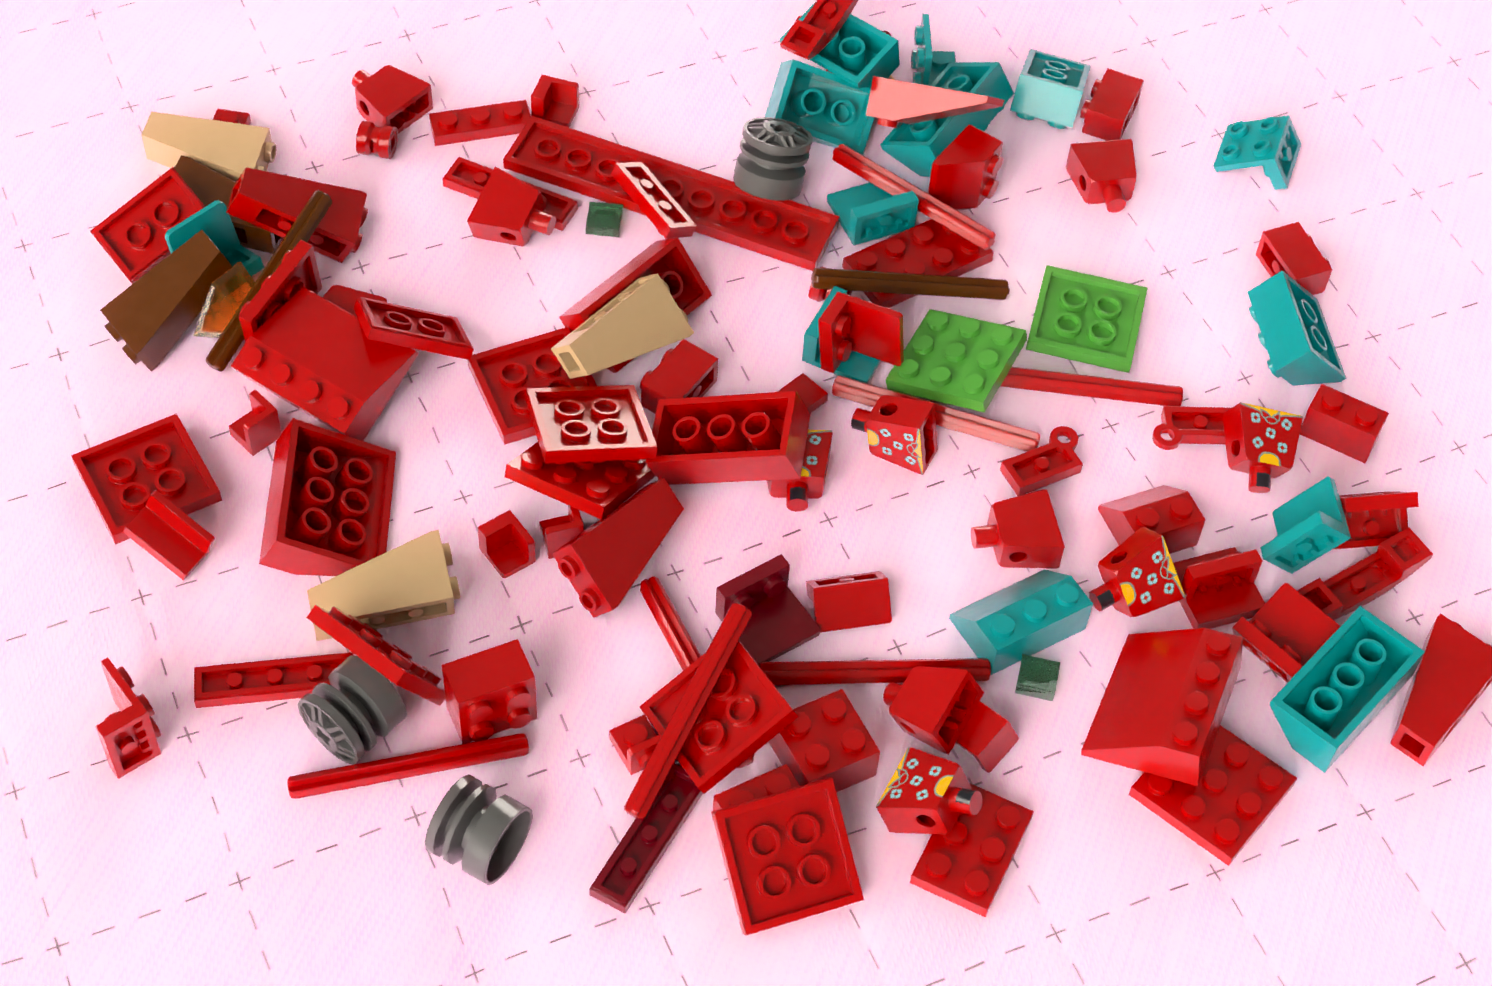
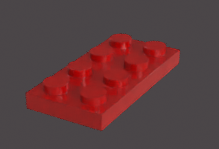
[842,219,994,308]

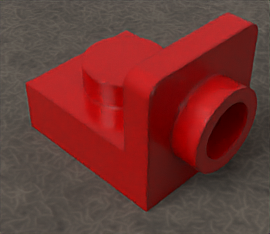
[609,714,662,775]

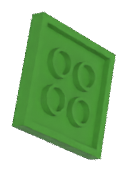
[1026,265,1148,373]
[885,309,1027,413]

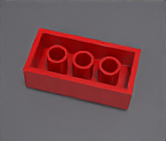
[646,391,811,485]

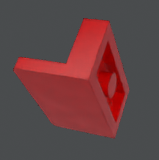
[123,490,215,581]
[806,571,892,633]

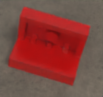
[1334,491,1419,549]
[1173,547,1265,629]

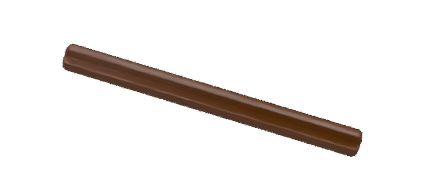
[205,190,332,372]
[811,268,1010,300]

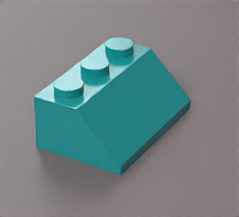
[780,3,900,88]
[1247,271,1347,386]
[949,569,1093,675]

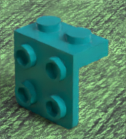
[165,200,264,304]

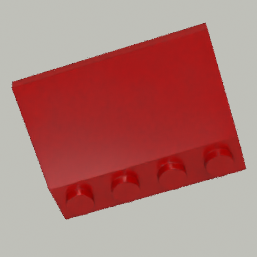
[231,287,419,441]
[259,418,396,576]
[1081,628,1243,786]

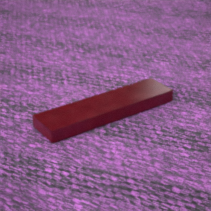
[589,763,703,914]

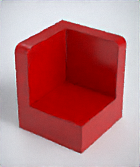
[531,74,579,128]
[229,389,282,456]
[539,505,584,559]
[478,510,536,578]
[956,701,1019,773]

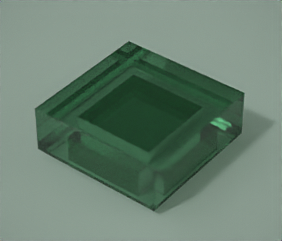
[585,201,623,237]
[1015,654,1061,702]

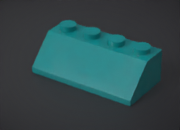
[880,62,1014,177]
[1269,606,1425,773]

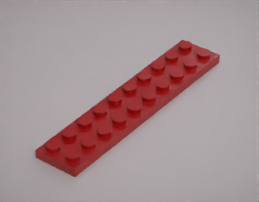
[503,116,840,271]

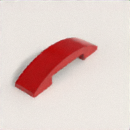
[780,0,858,60]
[1297,527,1433,620]

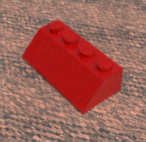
[559,237,712,373]

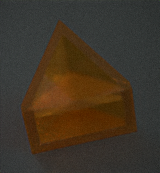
[193,262,255,340]

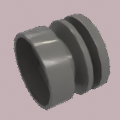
[733,117,813,201]
[297,656,407,764]
[425,774,533,886]

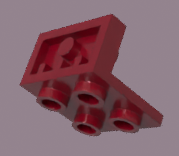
[715,554,820,666]

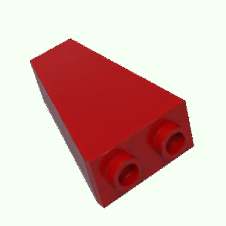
[226,167,368,263]
[552,478,684,618]
[1390,613,1492,766]

